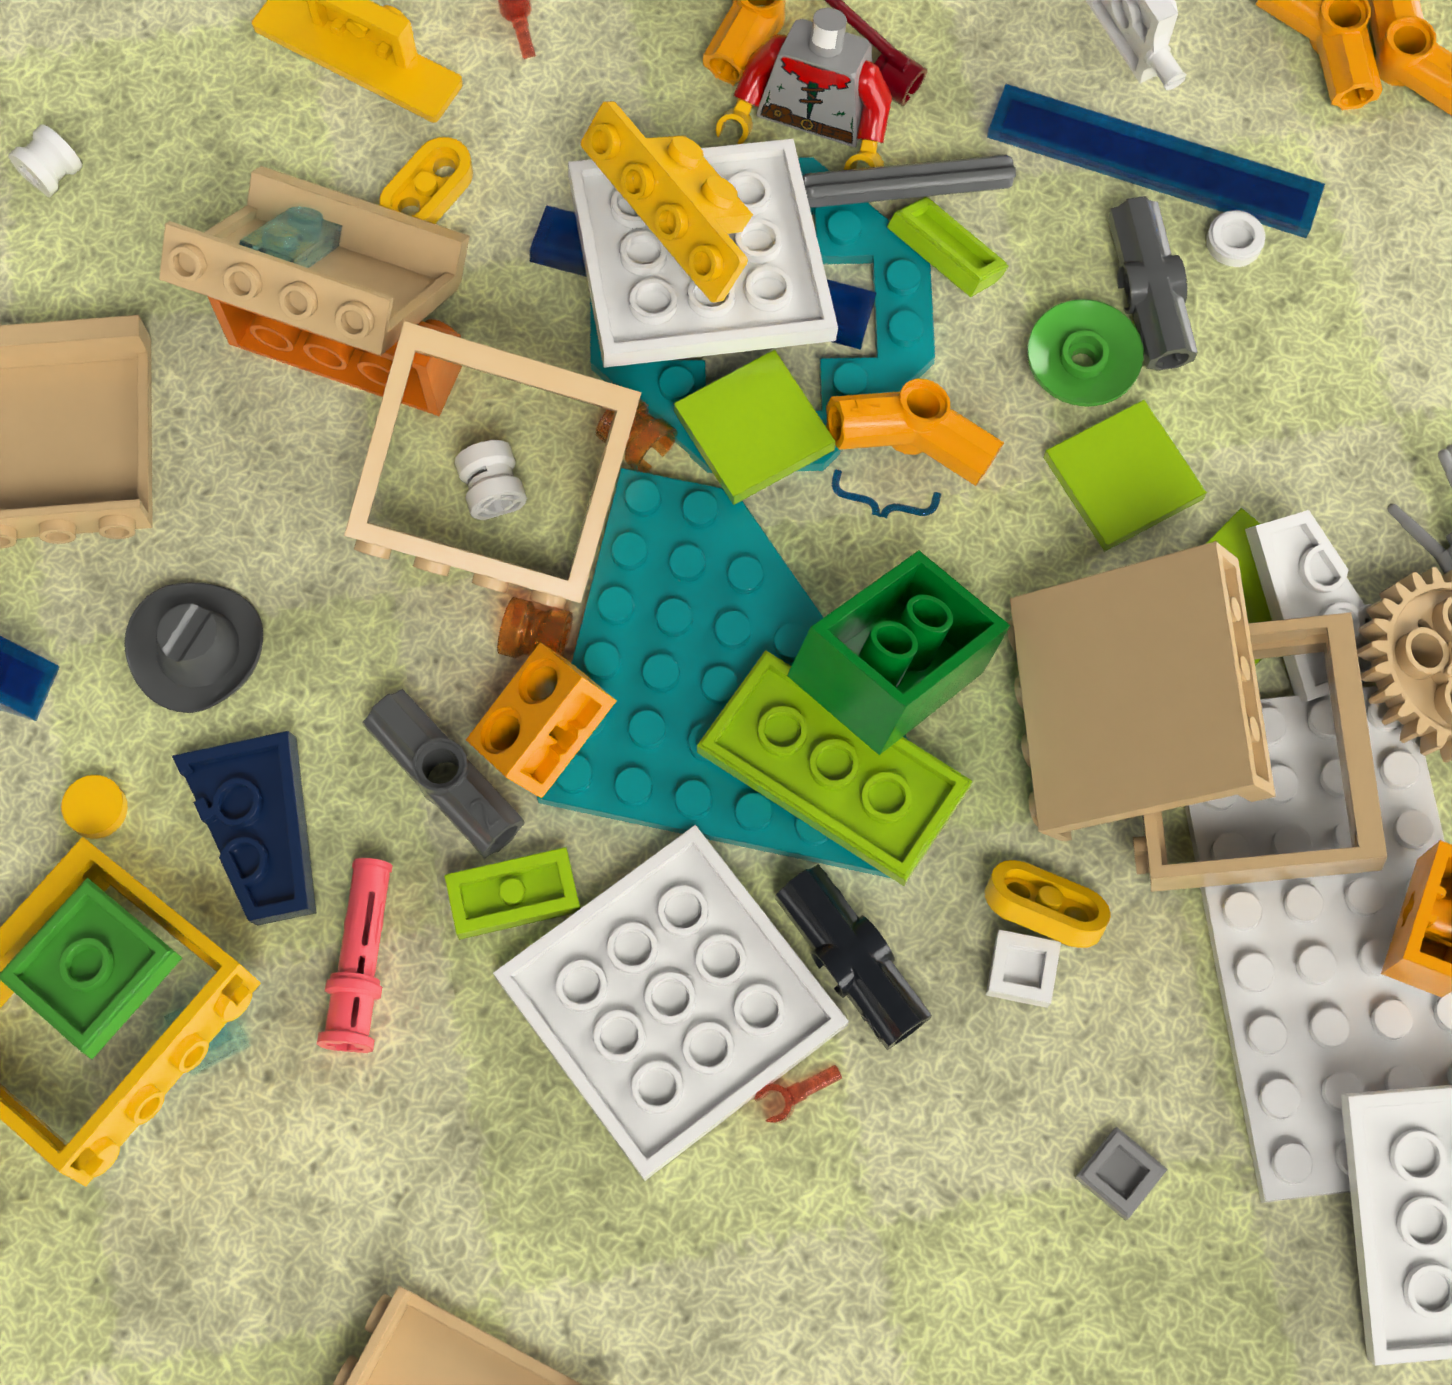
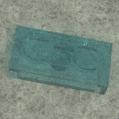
[239,207,342,268]

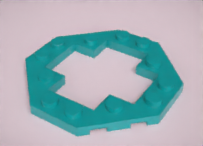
[590,157,935,473]

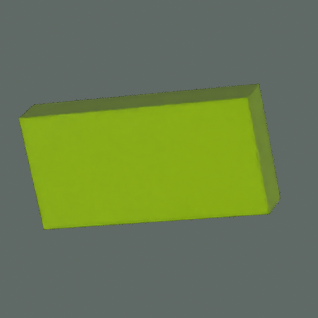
[887,197,1009,298]

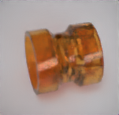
[595,398,678,473]
[497,597,573,658]

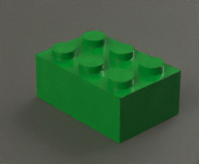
[787,550,1011,755]

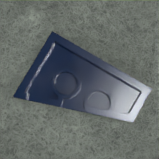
[172,731,317,926]

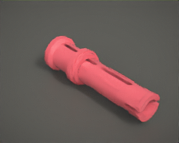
[317,858,393,1053]

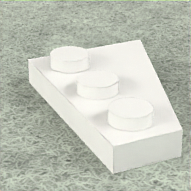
[1245,510,1373,702]

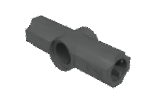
[1108,196,1198,371]
[362,689,524,858]

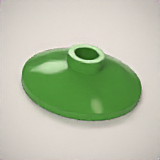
[1027,299,1144,407]

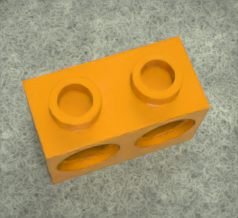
[466,642,617,798]

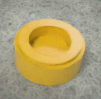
[61,775,128,839]

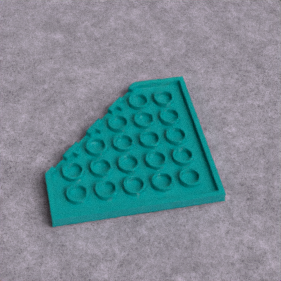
[537,468,909,879]

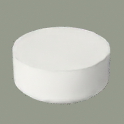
[1206,210,1265,267]

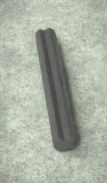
[803,155,1016,208]

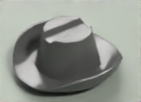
[124,582,263,713]

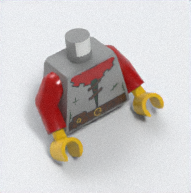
[716,8,892,170]

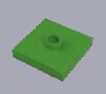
[0,878,182,1059]

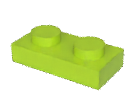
[444,847,580,940]

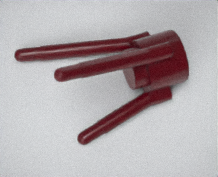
[824,0,927,107]

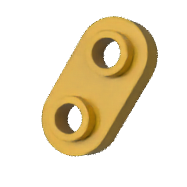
[379,137,473,224]
[984,860,1111,948]

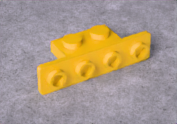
[252,0,463,123]
[581,101,753,302]

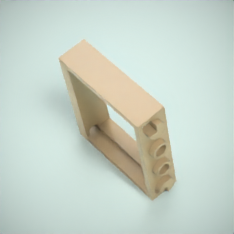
[344,321,642,609]
[1133,612,1387,892]

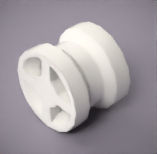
[8,124,82,197]

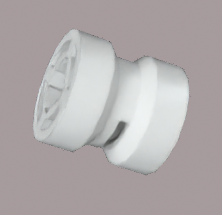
[454,440,527,520]

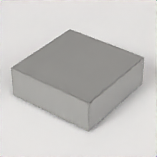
[1075,1127,1168,1221]

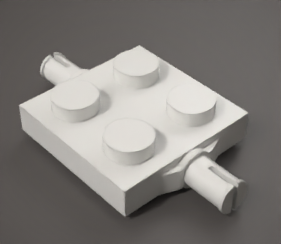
[1085,0,1186,90]

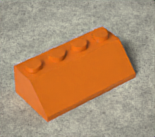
[207,296,462,416]

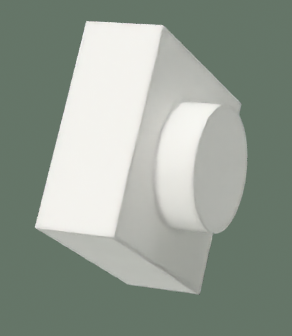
[986,930,1061,1008]

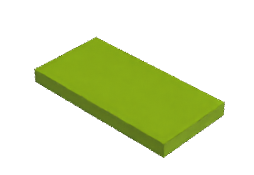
[697,650,973,886]

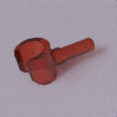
[498,0,536,59]
[755,1065,842,1124]

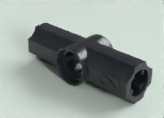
[775,864,932,1050]

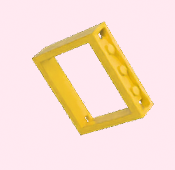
[0,836,261,1187]

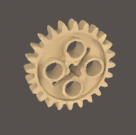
[1357,567,1452,762]

